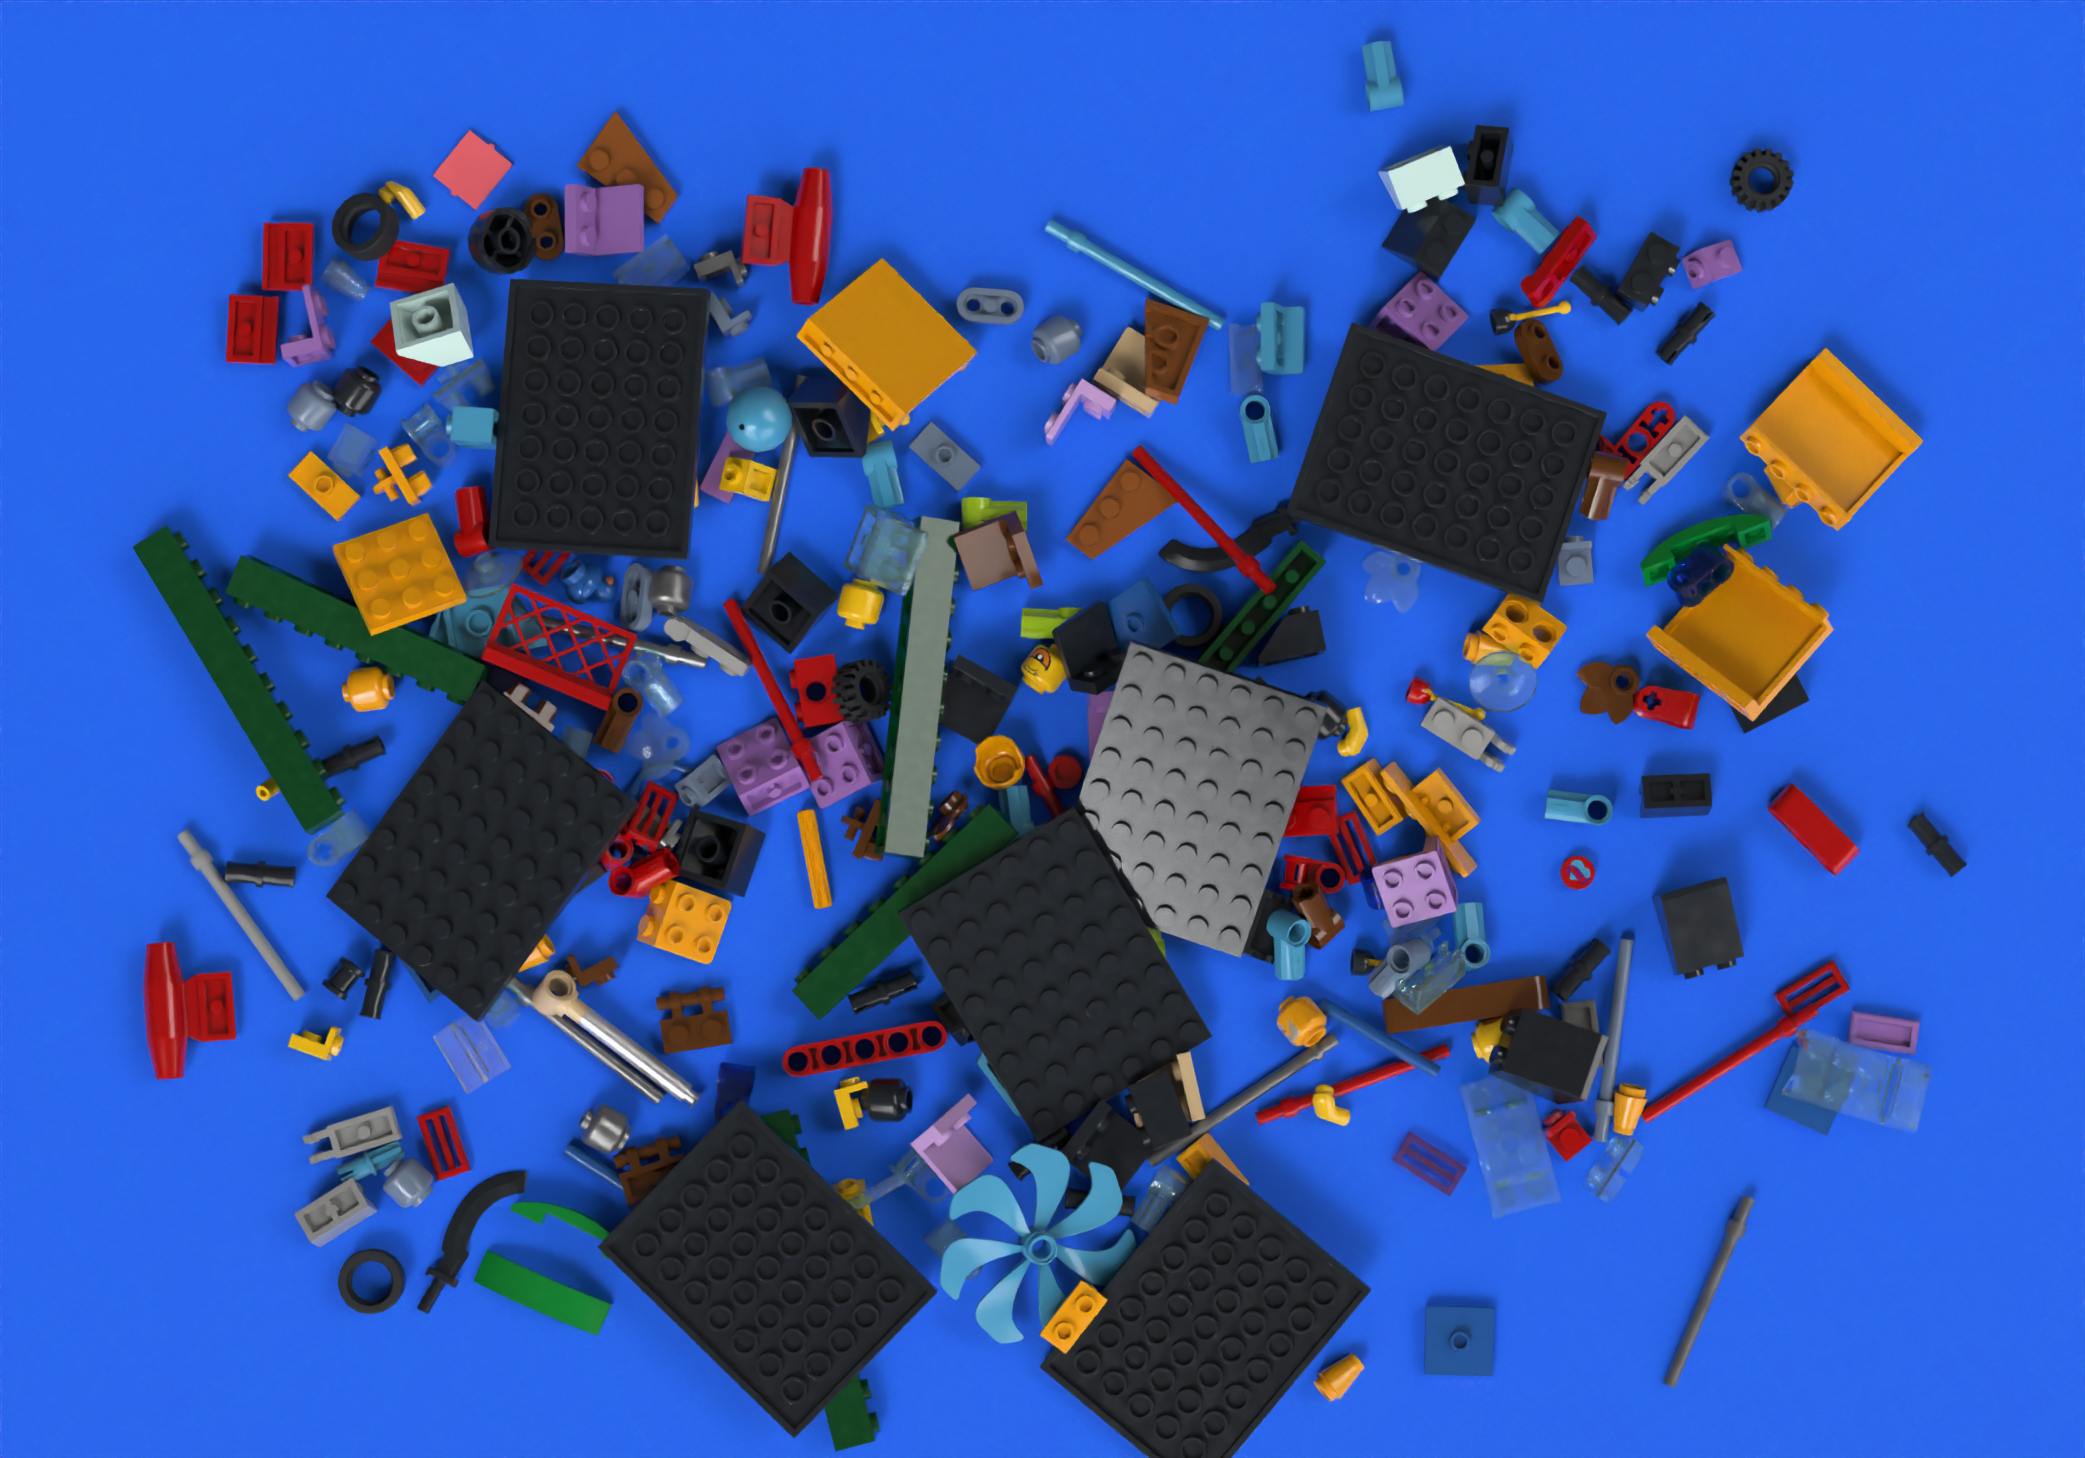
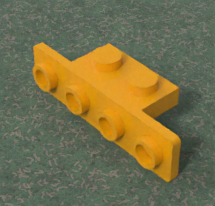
[1380,761,1482,878]

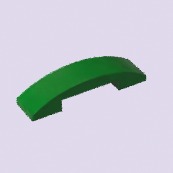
[1640,514,1773,587]
[509,1201,612,1259]
[473,1249,612,1336]

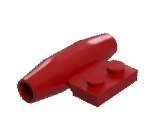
[740,168,833,306]
[143,942,237,1080]

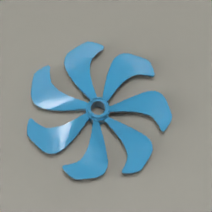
[939,1143,1137,1343]

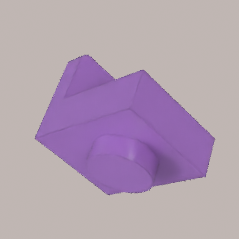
[1682,239,1743,289]

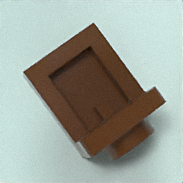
[565,954,621,987]

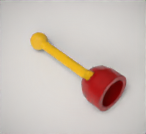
[1405,676,1485,721]

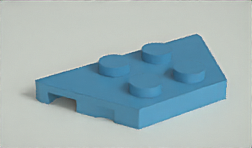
[429,584,549,658]

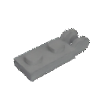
[1622,415,1710,505]
[663,614,753,677]
[1420,695,1517,773]
[302,1106,403,1164]

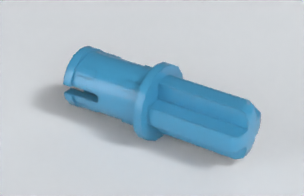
[336,1141,405,1183]

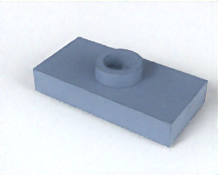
[909,422,981,493]

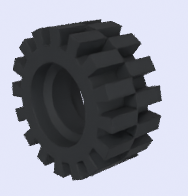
[1730,148,1794,213]
[831,659,893,724]

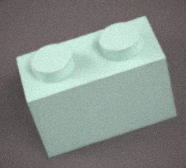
[1378,146,1465,213]
[390,283,474,367]

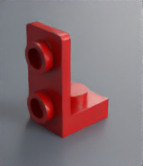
[1539,1108,1593,1162]

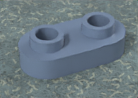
[957,287,1024,325]
[620,563,654,632]

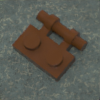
[656,985,733,1054]
[613,1135,685,1209]

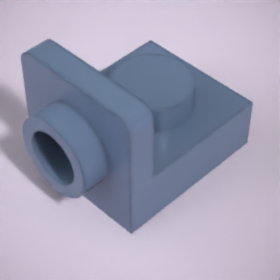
[709,292,753,338]
[1557,536,1594,587]
[674,754,732,810]

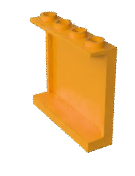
[796,258,978,431]
[1739,348,1924,531]
[1646,544,1834,721]

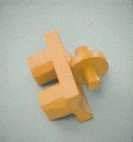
[372,443,434,507]

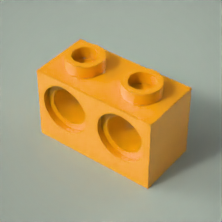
[1482,594,1568,670]

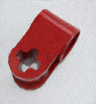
[1633,686,1701,730]
[1279,854,1345,894]

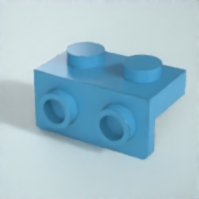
[1256,302,1305,375]

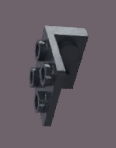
[1052,600,1128,695]
[938,654,1018,745]
[1061,1099,1152,1192]

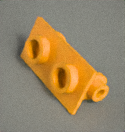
[1039,1280,1108,1354]

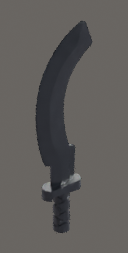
[1159,504,1302,572]
[417,1171,527,1314]

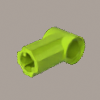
[961,497,1027,531]
[1021,607,1083,639]

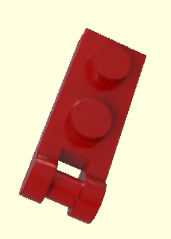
[1521,216,1597,308]

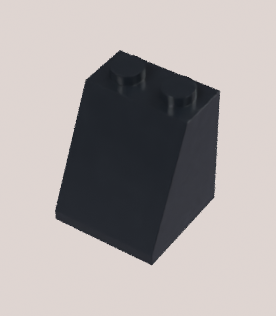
[1652,877,1744,980]
[1488,1008,1608,1105]

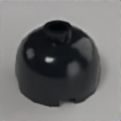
[467,207,536,275]

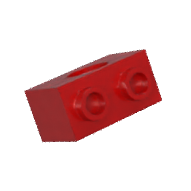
[789,654,846,729]

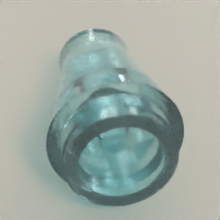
[319,257,372,303]

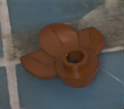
[1576,661,1640,725]
[927,789,969,841]

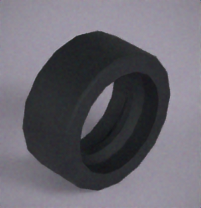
[332,193,399,262]
[1163,583,1223,649]
[338,1248,406,1315]

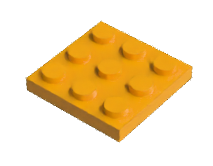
[333,513,466,636]

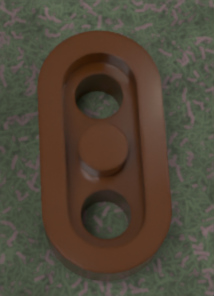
[524,193,565,262]
[1514,319,1563,385]

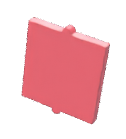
[433,130,513,210]

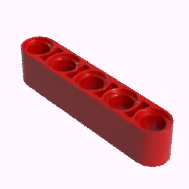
[782,1021,947,1077]

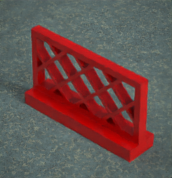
[479,583,638,711]

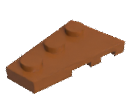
[576,111,679,225]
[1144,298,1209,405]
[1065,459,1178,560]

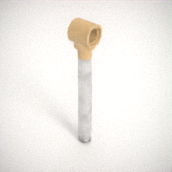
[532,970,702,1108]

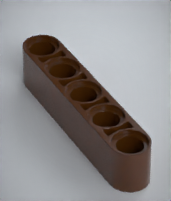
[1381,975,1551,1034]

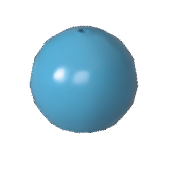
[726,385,792,452]

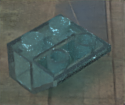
[843,503,929,596]

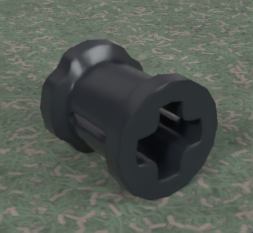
[322,956,366,1001]

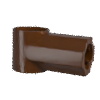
[1579,450,1628,521]
[592,686,643,754]
[1292,881,1345,950]

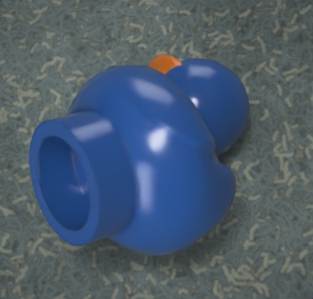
[560,560,616,605]

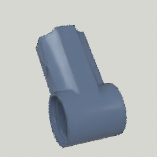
[1368,938,1431,1000]

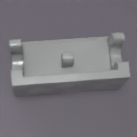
[294,1178,378,1247]

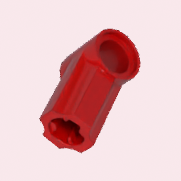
[454,486,495,558]
[608,848,680,899]

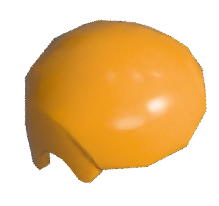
[974,734,1025,791]

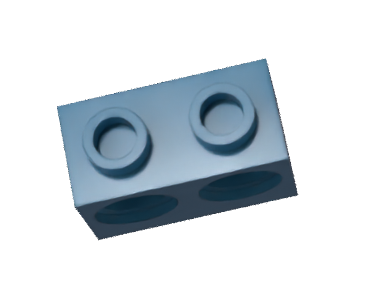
[446,406,499,450]

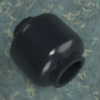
[332,365,383,418]
[1305,690,1348,740]
[861,1078,913,1122]

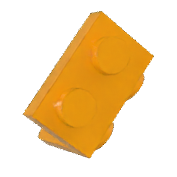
[636,880,731,964]

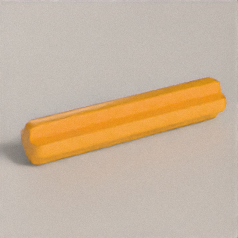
[797,809,832,909]

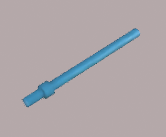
[1044,219,1226,331]

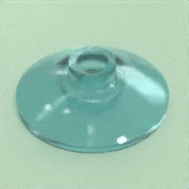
[460,549,523,599]
[1469,651,1537,713]

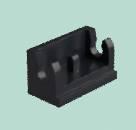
[1639,773,1712,818]
[1242,889,1294,965]

